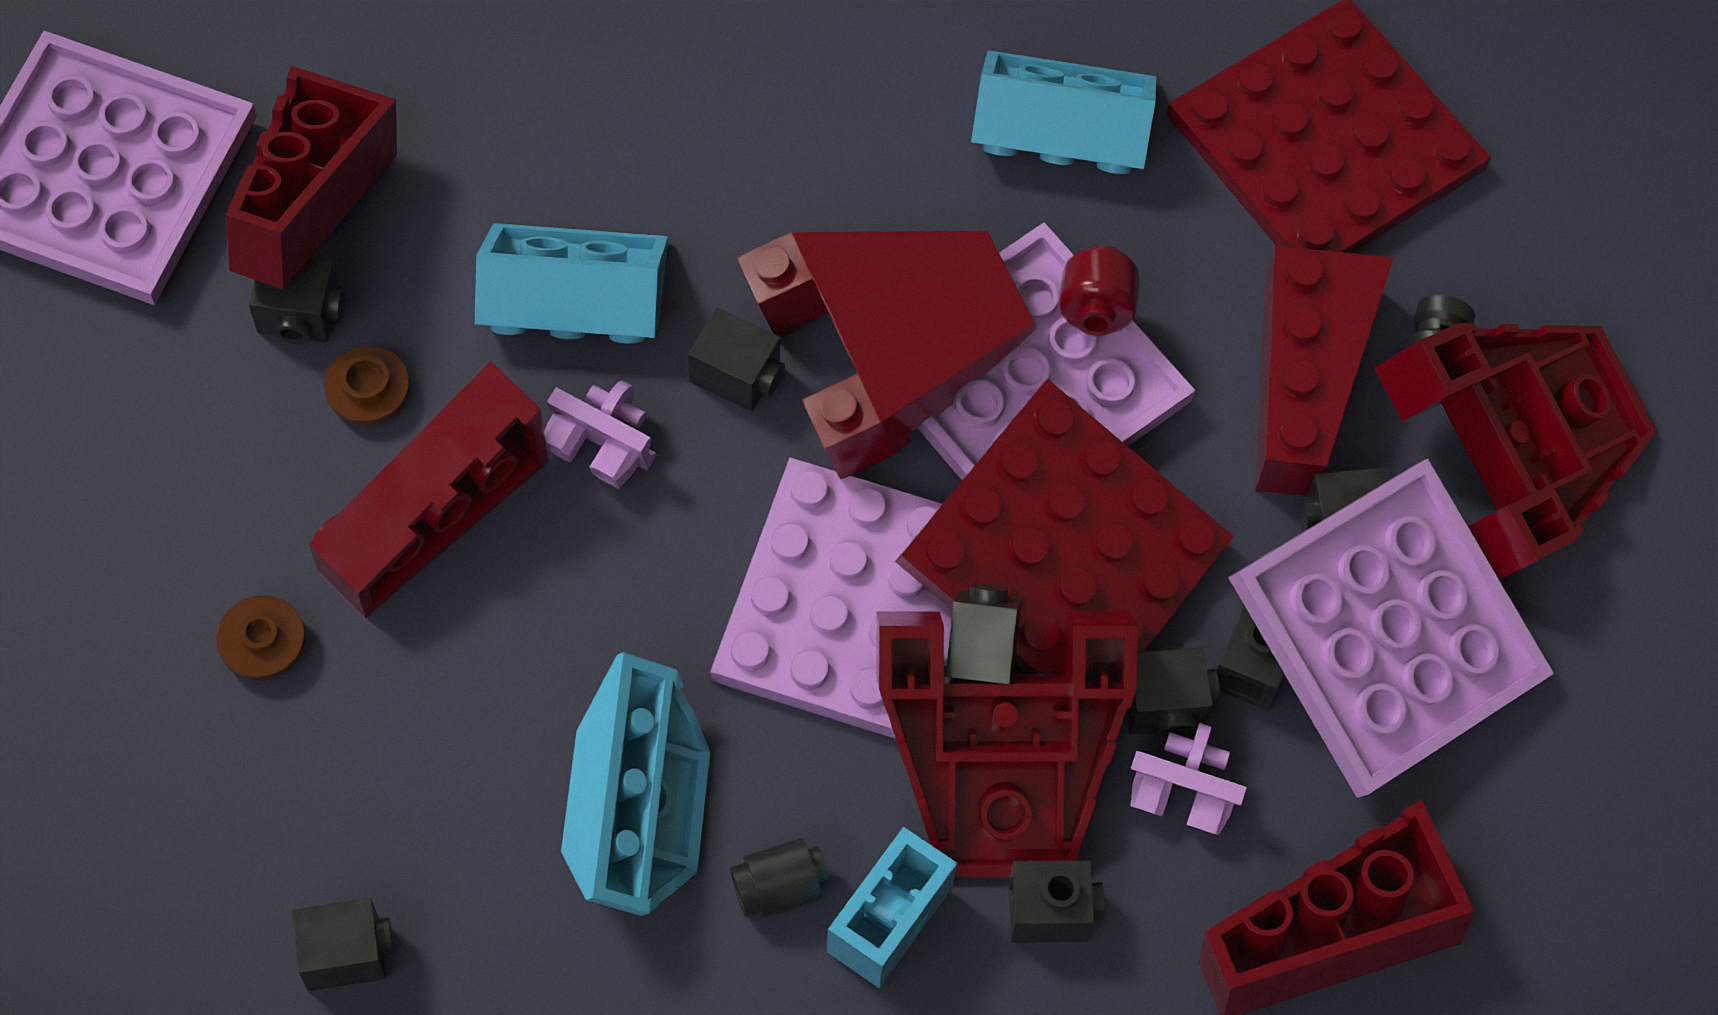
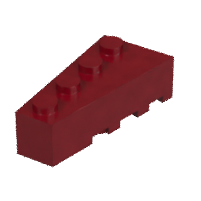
[226,65,397,289]
[1255,246,1394,496]
[309,361,549,618]
[1199,800,1475,1015]

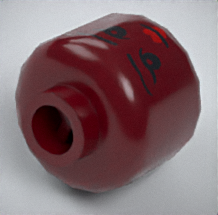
[1059,245,1140,336]

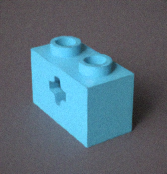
[826,827,957,989]

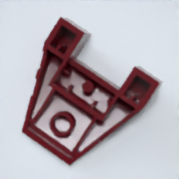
[737,231,1037,480]
[1374,323,1657,580]
[876,611,1138,877]

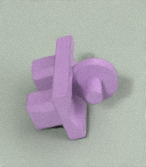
[544,380,657,489]
[1130,723,1247,835]

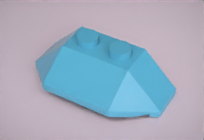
[561,652,710,916]

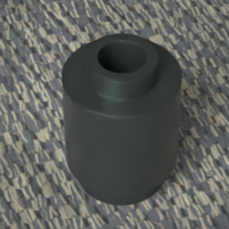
[730,838,830,918]

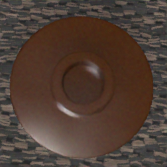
[324,346,410,425]
[216,595,305,680]

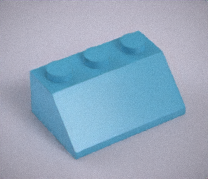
[971,50,1156,174]
[475,223,668,344]

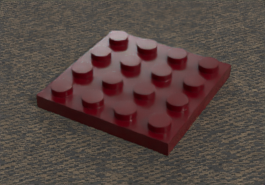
[1166,0,1491,253]
[895,378,1234,673]

